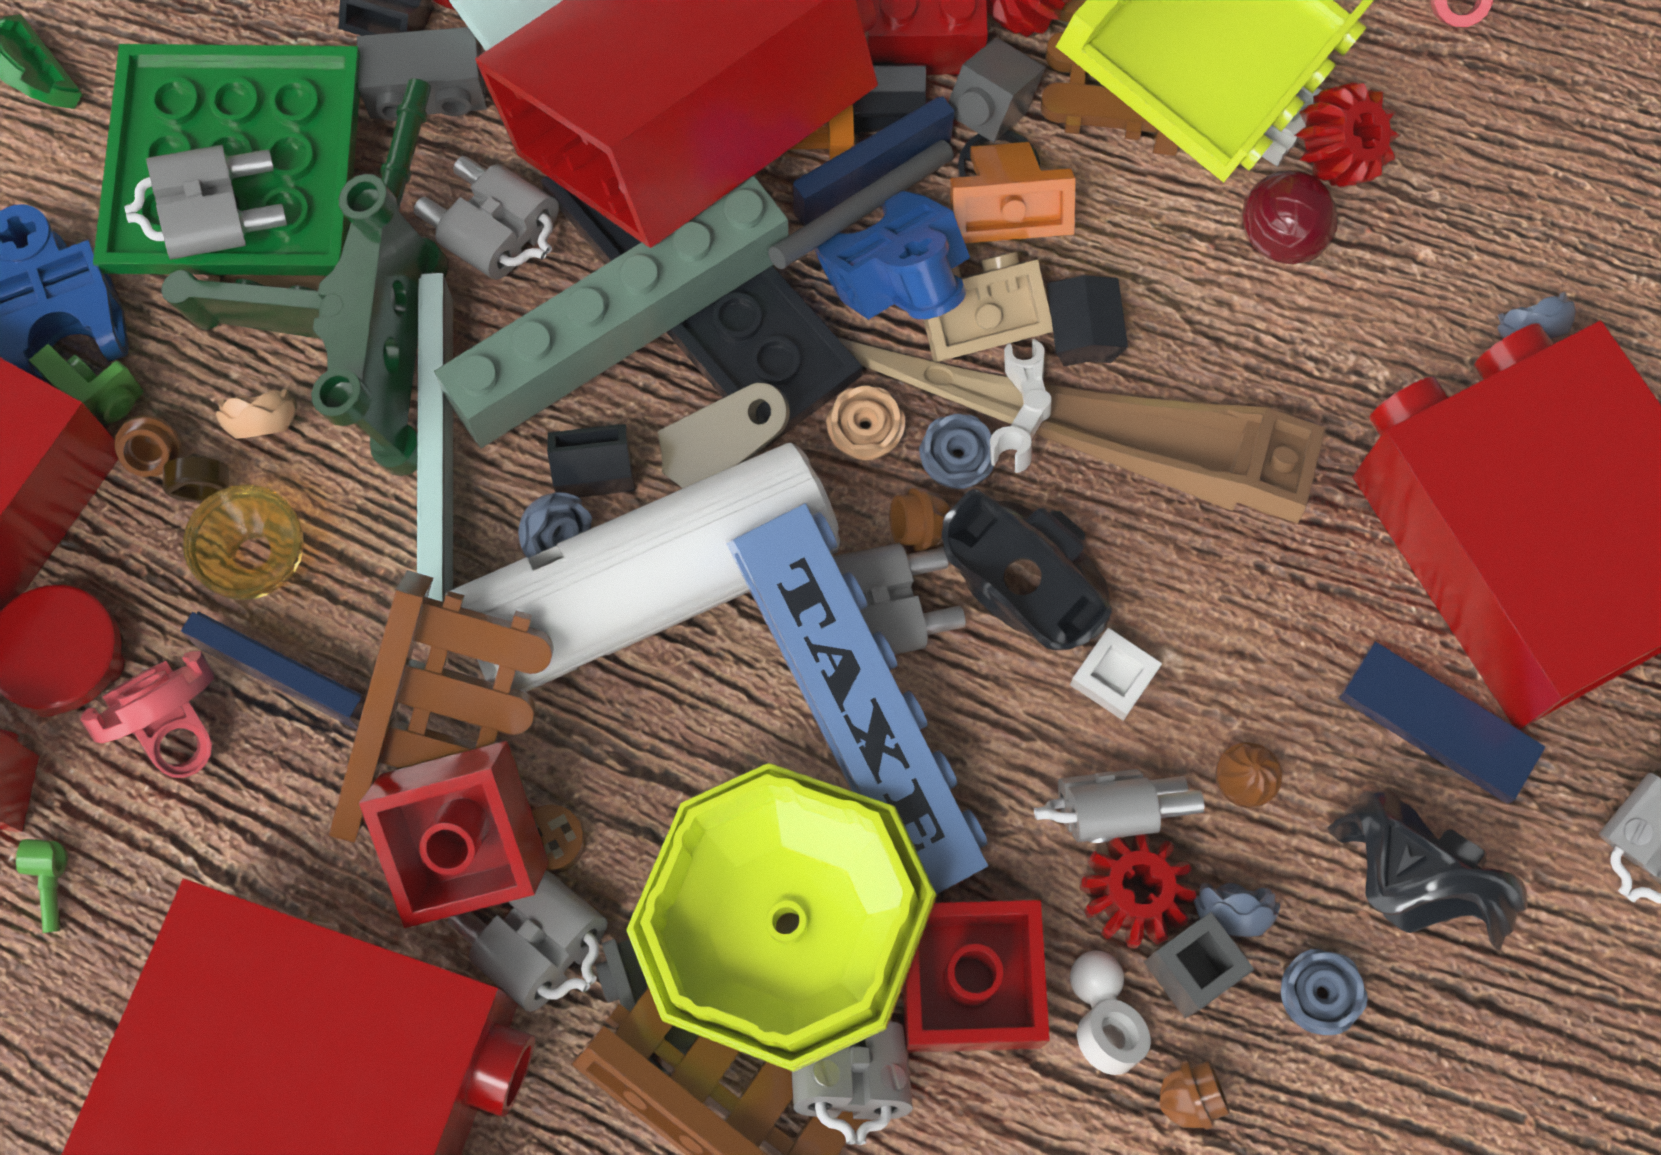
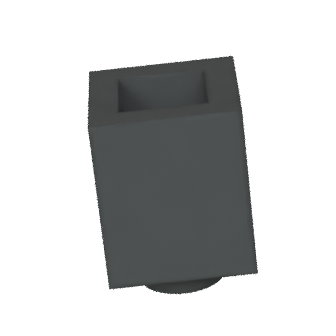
[948,37,1046,143]
[1144,912,1255,1019]

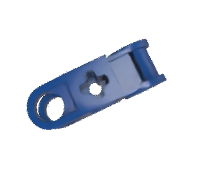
[814,191,970,320]
[0,204,128,382]

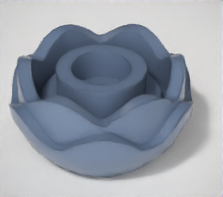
[1497,292,1576,339]
[919,414,994,489]
[518,492,592,558]
[1194,883,1280,937]
[1280,949,1368,1035]

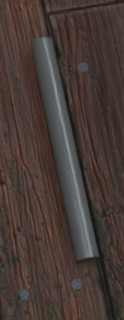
[768,140,953,269]

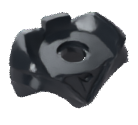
[942,489,1112,651]
[1328,790,1527,950]

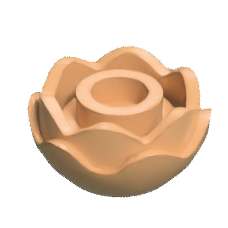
[826,386,905,461]
[216,389,296,439]

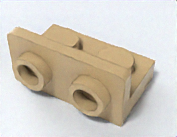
[923,251,1053,362]

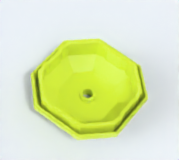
[626,763,937,1072]

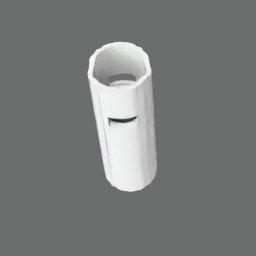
[445,443,840,692]

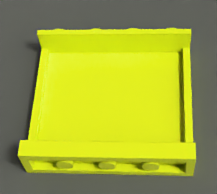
[1056,0,1374,183]

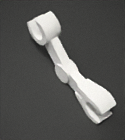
[990,339,1051,473]

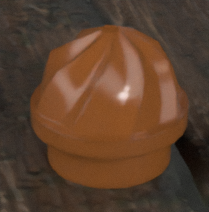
[115,415,181,477]
[889,488,950,551]
[1215,742,1282,808]
[1159,1060,1230,1130]

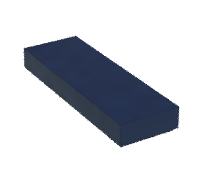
[793,96,955,226]
[181,611,365,730]
[1338,641,1545,804]

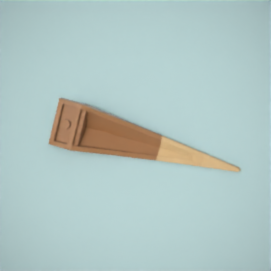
[838,338,1326,524]

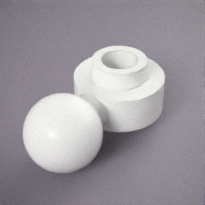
[1070,950,1151,1075]

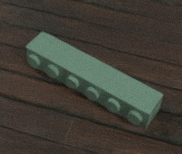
[434,175,789,449]

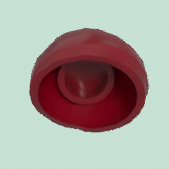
[1242,171,1338,265]

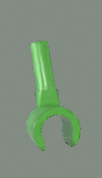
[16,839,68,933]

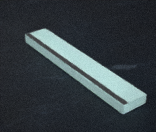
[417,273,453,602]

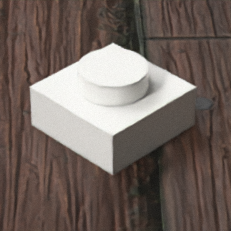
[1070,628,1162,721]

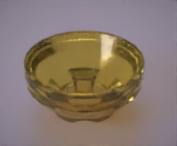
[183,485,304,600]

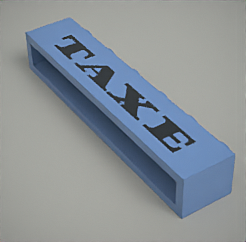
[726,503,988,894]

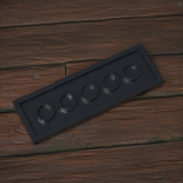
[541,176,862,448]

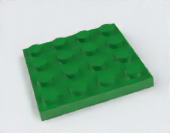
[93,44,360,276]

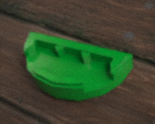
[0,14,82,109]

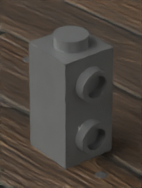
[357,27,487,121]

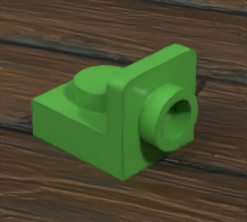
[29,344,143,427]

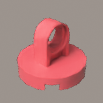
[81,651,214,778]

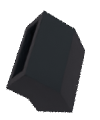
[338,0,434,36]
[853,63,926,132]
[1047,275,1128,367]
[547,424,635,498]

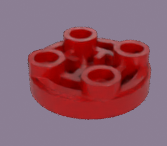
[0,585,125,717]

